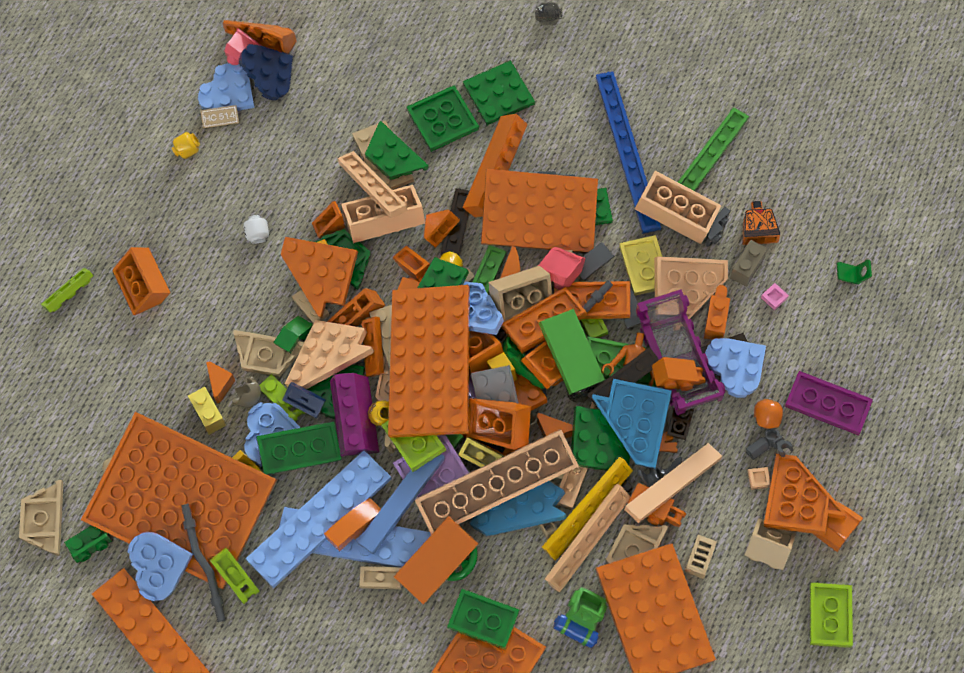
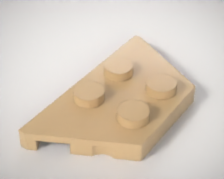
[233,330,304,377]
[19,480,63,556]
[606,525,668,564]

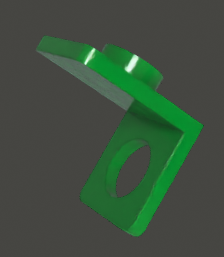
[836,260,872,285]

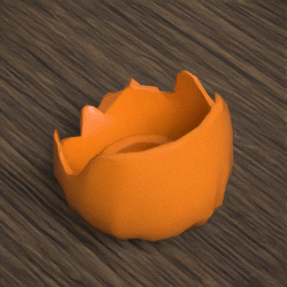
[754,399,783,428]

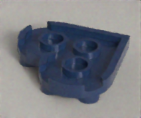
[239,44,293,101]

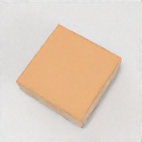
[747,467,771,490]

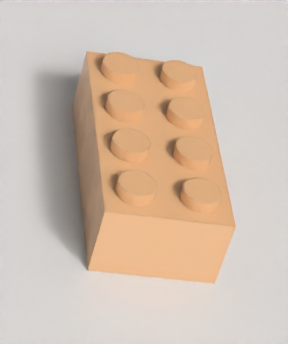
[635,171,722,244]
[341,185,425,243]

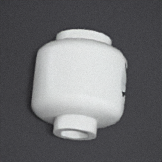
[243,215,269,244]

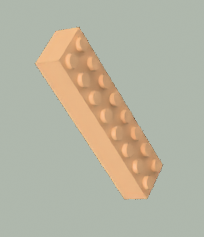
[415,429,579,535]

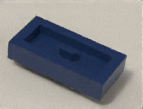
[282,382,326,418]

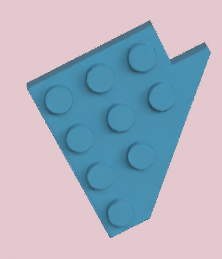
[592,379,672,469]
[469,481,567,536]

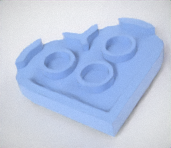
[198,63,254,111]
[705,338,766,398]
[244,402,300,467]
[128,532,193,601]

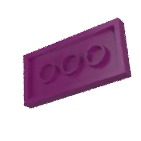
[785,371,873,436]

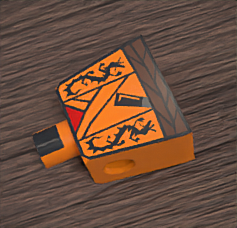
[742,201,780,245]

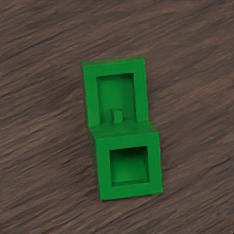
[273,316,313,354]

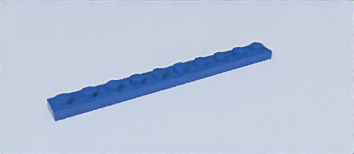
[596,71,661,234]

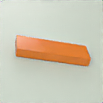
[362,316,384,377]

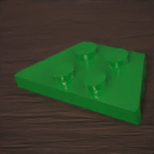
[365,121,429,180]
[310,229,371,290]

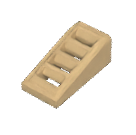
[685,535,717,579]

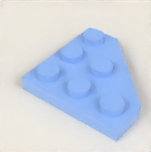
[463,281,504,335]

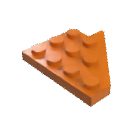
[281,237,358,318]
[764,454,846,535]

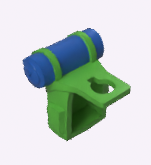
[553,587,607,648]

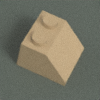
[745,518,796,570]

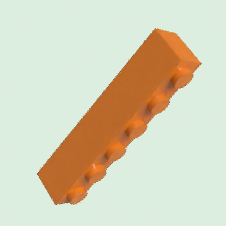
[463,114,528,217]

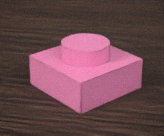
[761,283,789,310]

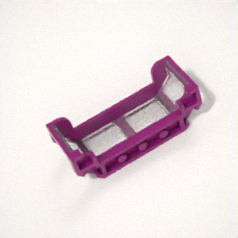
[636,289,725,415]

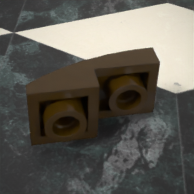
[667,406,695,440]

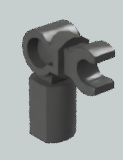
[746,428,793,460]

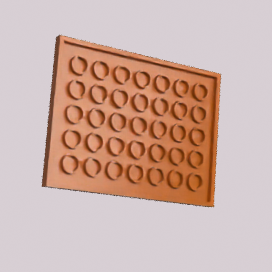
[81,412,277,589]

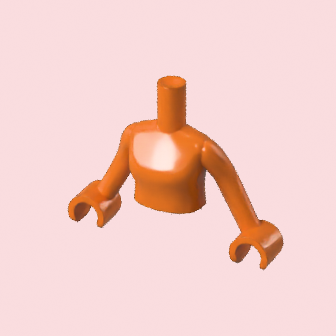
[601,333,660,388]

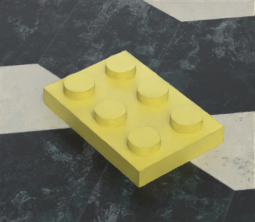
[619,235,662,296]

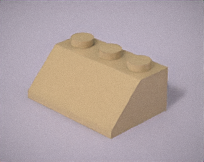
[488,266,552,322]

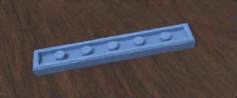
[357,454,445,554]

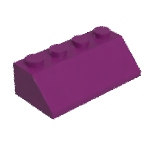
[330,373,379,456]

